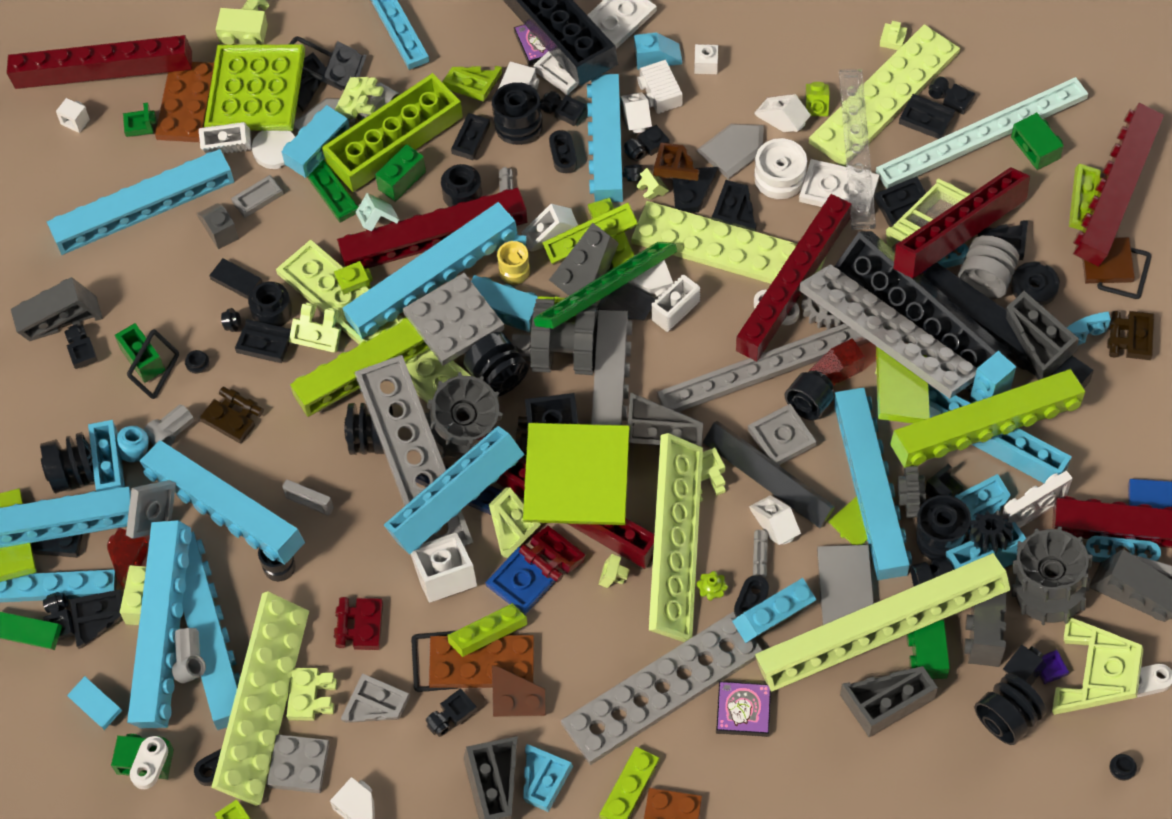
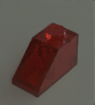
[809,338,865,386]
[107,528,149,589]

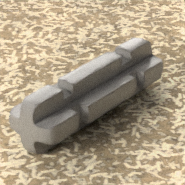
[499,167,513,192]
[753,530,768,578]

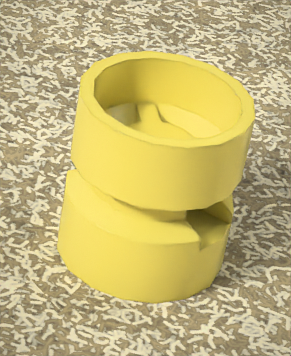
[497,241,530,285]

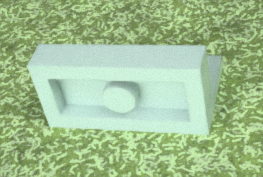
[356,193,399,232]

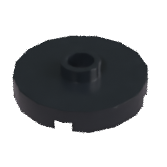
[1010,261,1060,306]

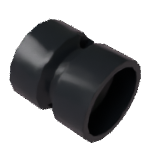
[258,548,296,582]
[910,557,953,586]

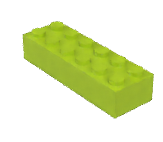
[322,73,463,192]

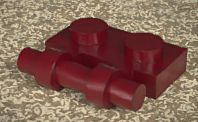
[519,526,586,583]
[333,597,383,650]

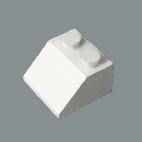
[411,532,477,603]

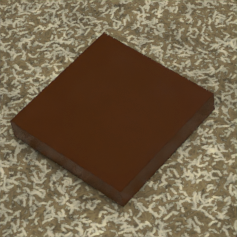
[1082,237,1135,284]

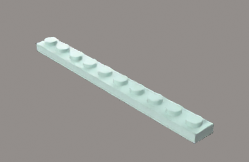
[876,77,1088,189]

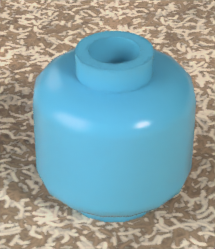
[116,426,149,462]

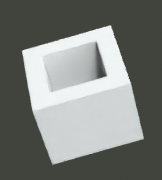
[694,44,718,74]
[56,98,90,133]

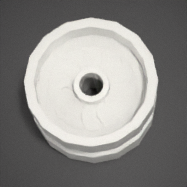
[754,138,807,199]

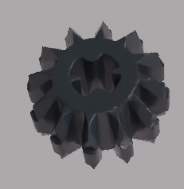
[969,510,1014,554]

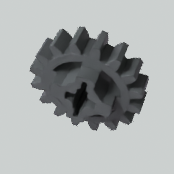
[898,465,926,518]

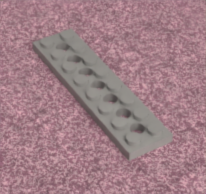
[798,264,977,399]
[354,355,473,546]
[561,612,763,765]

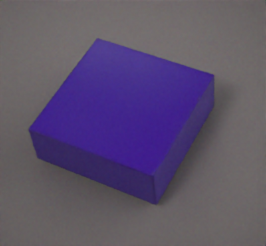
[1039,650,1069,685]

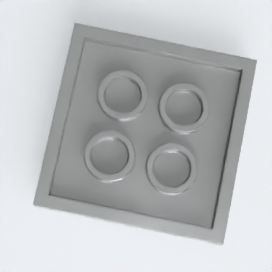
[403,273,505,366]

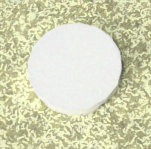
[252,131,295,169]

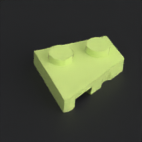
[489,487,541,558]

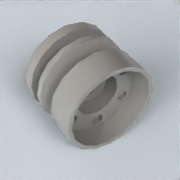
[958,236,1019,299]

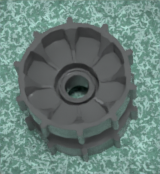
[530,299,598,375]
[425,372,503,458]
[1011,527,1093,625]

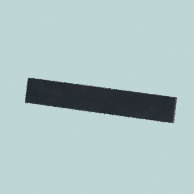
[703,421,835,528]

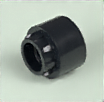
[441,164,482,207]
[248,281,293,327]
[784,371,834,420]

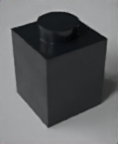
[1003,645,1047,686]

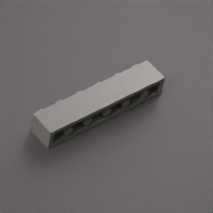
[591,310,632,425]

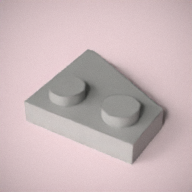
[341,673,410,723]

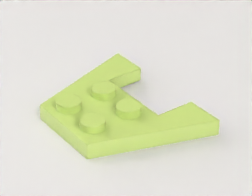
[1052,617,1144,715]

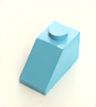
[634,32,682,70]

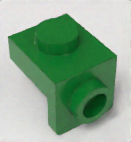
[123,103,156,137]

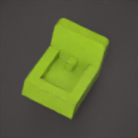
[805,82,830,116]
[334,261,373,295]

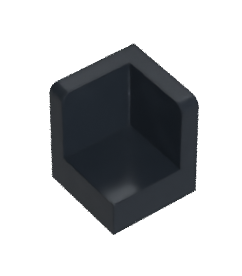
[925,464,964,498]

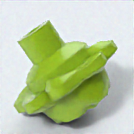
[696,571,728,601]

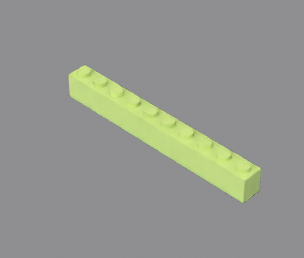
[755,553,1010,692]

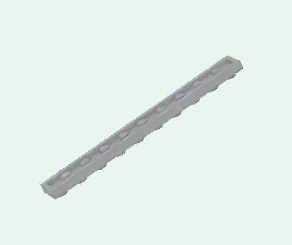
[657,315,890,412]

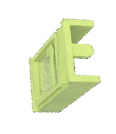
[886,178,971,248]

